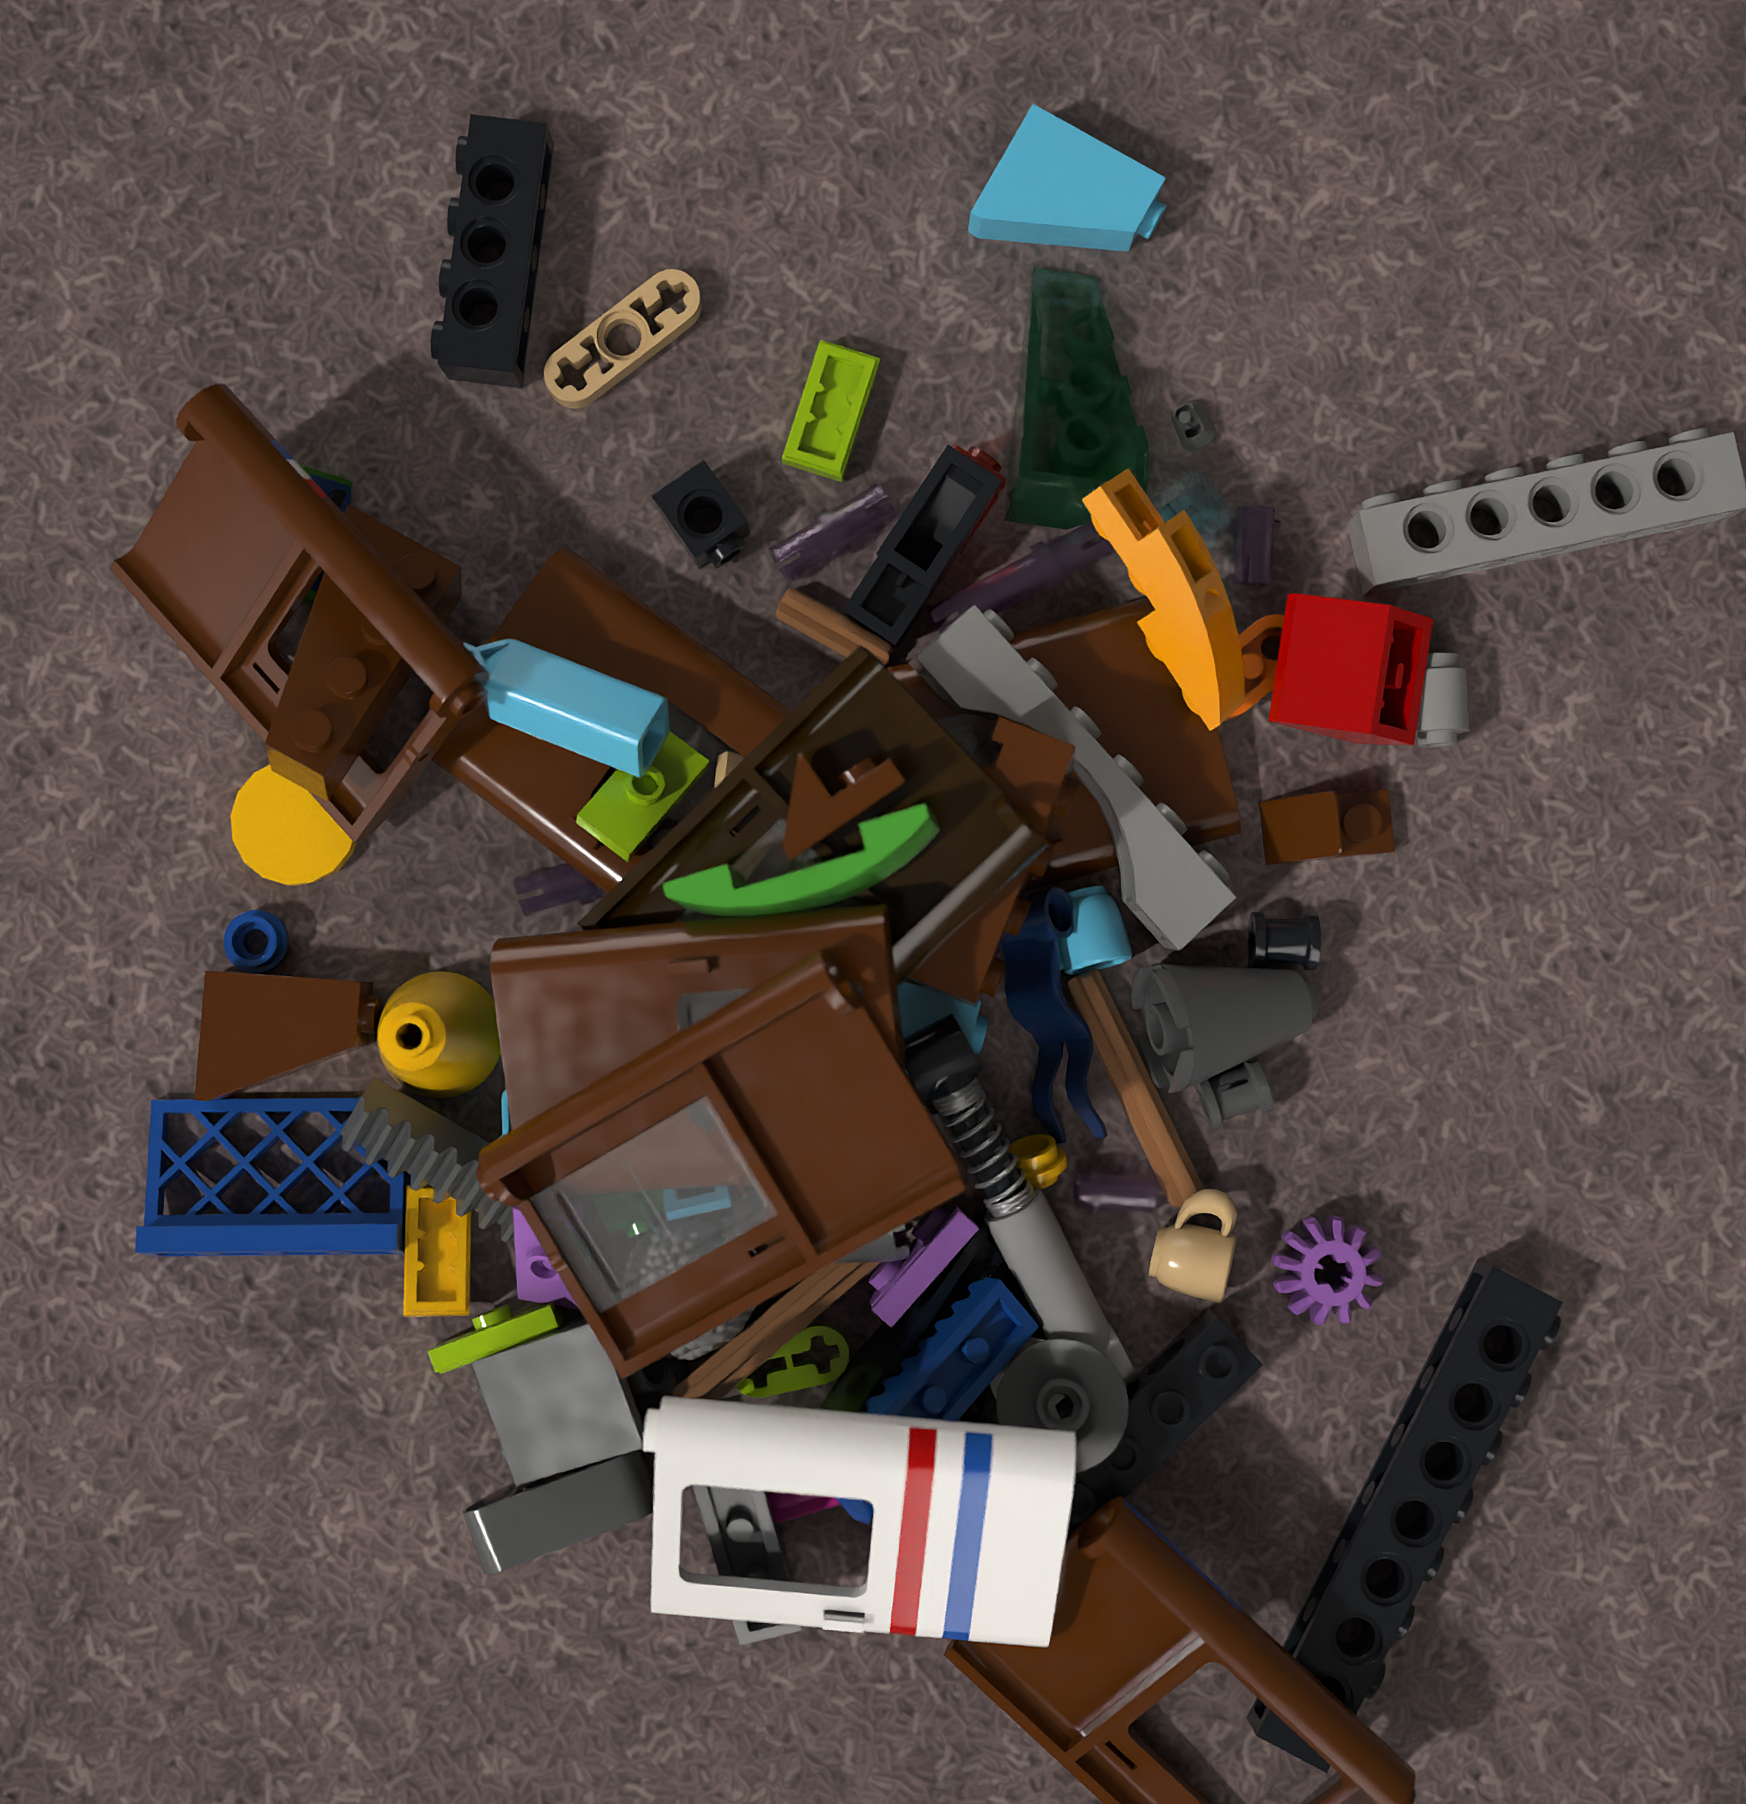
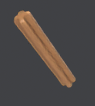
[1065,969,1204,1208]
[672,1262,883,1400]

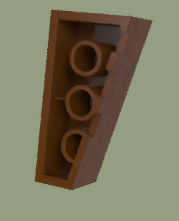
[265,504,462,802]
[907,717,1081,1008]

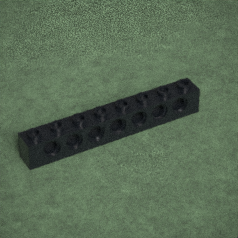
[1247,1260,1563,1773]

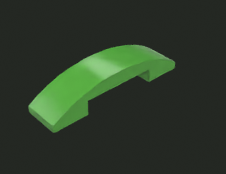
[663,804,940,917]

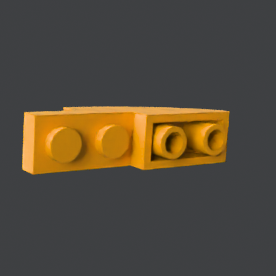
[1082,468,1245,731]

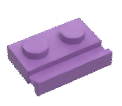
[868,1201,979,1327]

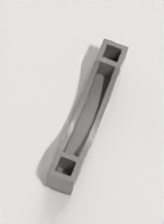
[908,605,1237,951]

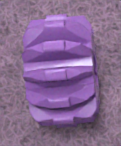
[1271,1214,1383,1326]

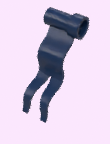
[1002,887,1108,1144]

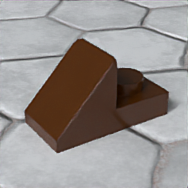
[782,752,905,861]
[1259,789,1395,865]

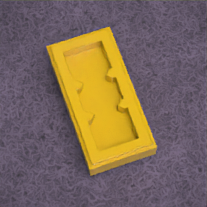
[403,1185,472,1317]

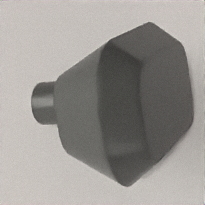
[1171,400,1216,451]

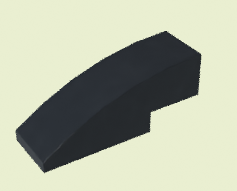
[843,444,1002,647]

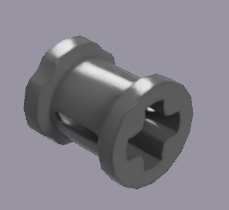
[1194,1057,1274,1131]

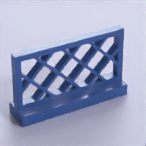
[135,1098,408,1257]

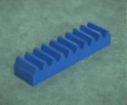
[835,1277,1039,1524]

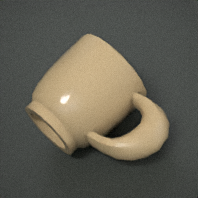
[1149,1189,1237,1303]

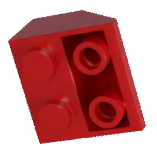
[1268,593,1433,746]

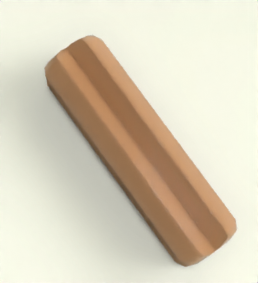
[775,588,895,666]

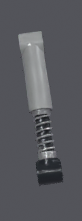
[904,1013,1139,1387]

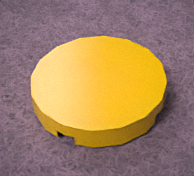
[230,765,357,886]

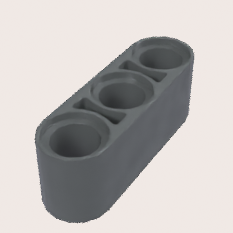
[463,1449,654,1574]

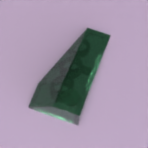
[1004,268,1149,530]

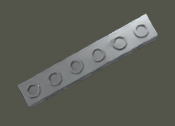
[1347,428,1746,595]

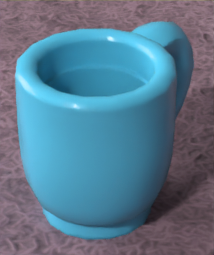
[1058,886,1133,975]

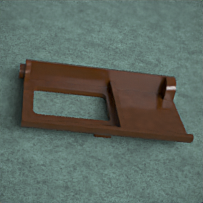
[431,548,807,970]

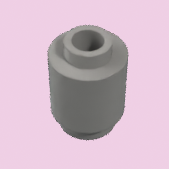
[1416,653,1470,747]

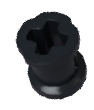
[1248,912,1321,970]

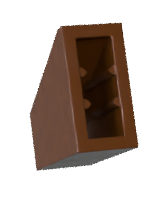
[194,970,382,1101]

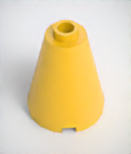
[377,971,501,1098]

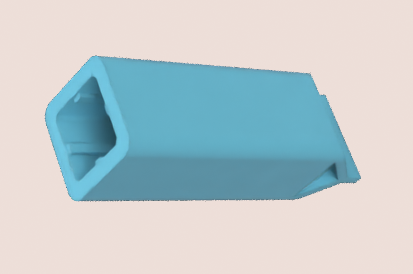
[463,639,669,778]

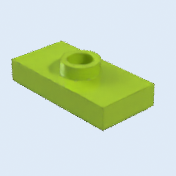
[782,340,880,482]
[576,730,710,862]
[427,1303,566,1374]

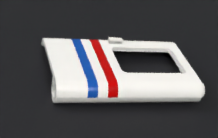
[643,1396,1076,1648]

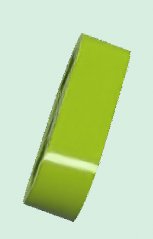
[736,1322,849,1398]

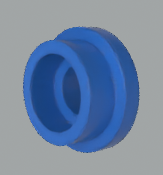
[224,910,290,974]

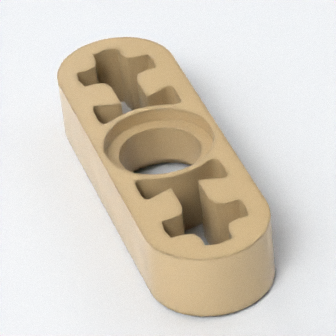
[544,269,702,409]

